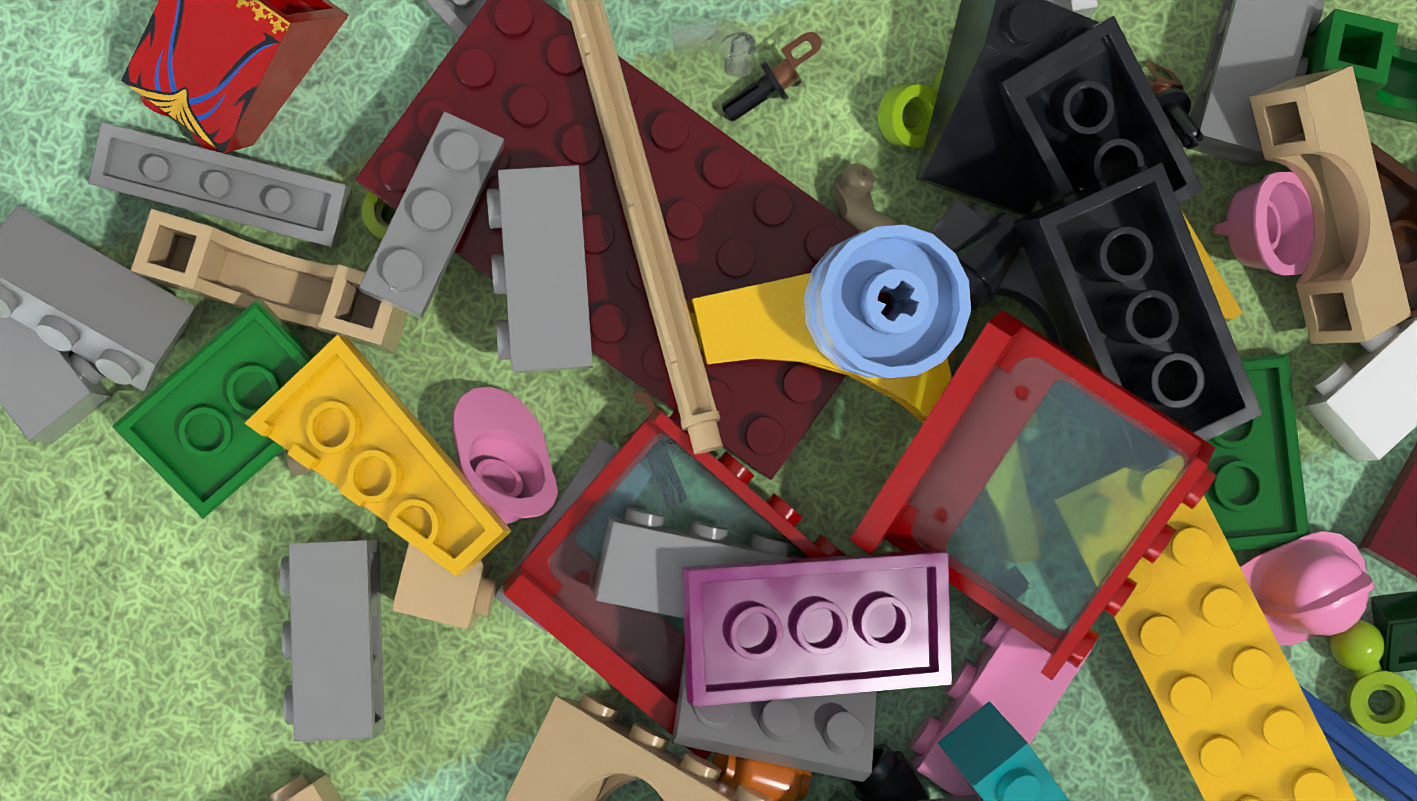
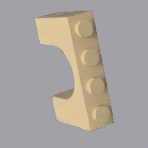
[505,693,774,801]

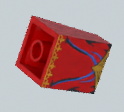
[121,0,349,154]

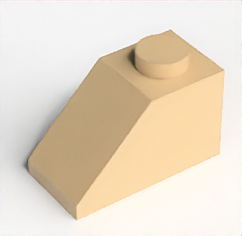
[392,543,498,629]

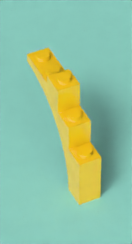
[686,273,1045,563]

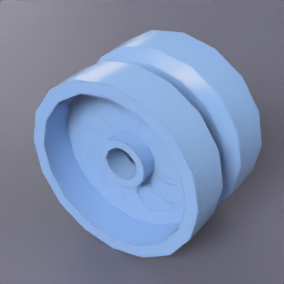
[803,225,971,378]

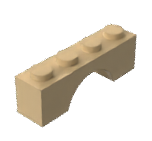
[1249,66,1411,344]
[131,209,408,354]

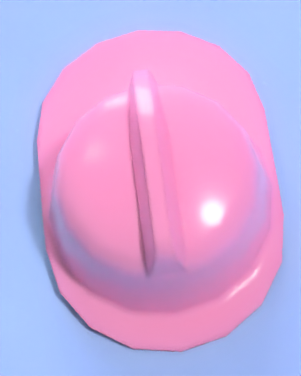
[1213,172,1315,276]
[452,386,558,525]
[1240,531,1375,646]

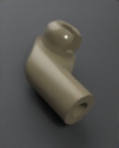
[832,163,903,233]

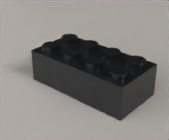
[1013,163,1263,471]

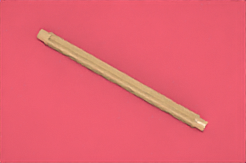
[566,0,723,454]

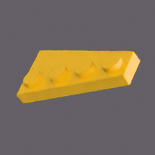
[245,335,511,576]

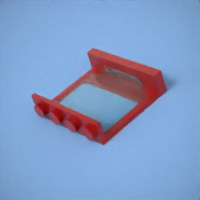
[849,310,1217,680]
[503,408,846,760]

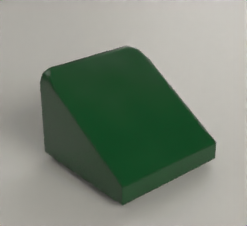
[1371,591,1417,673]

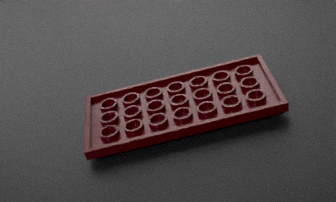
[355,0,891,480]

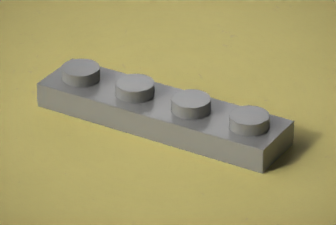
[88,122,352,247]

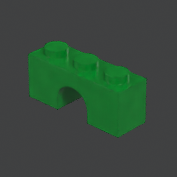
[1302,9,1417,123]

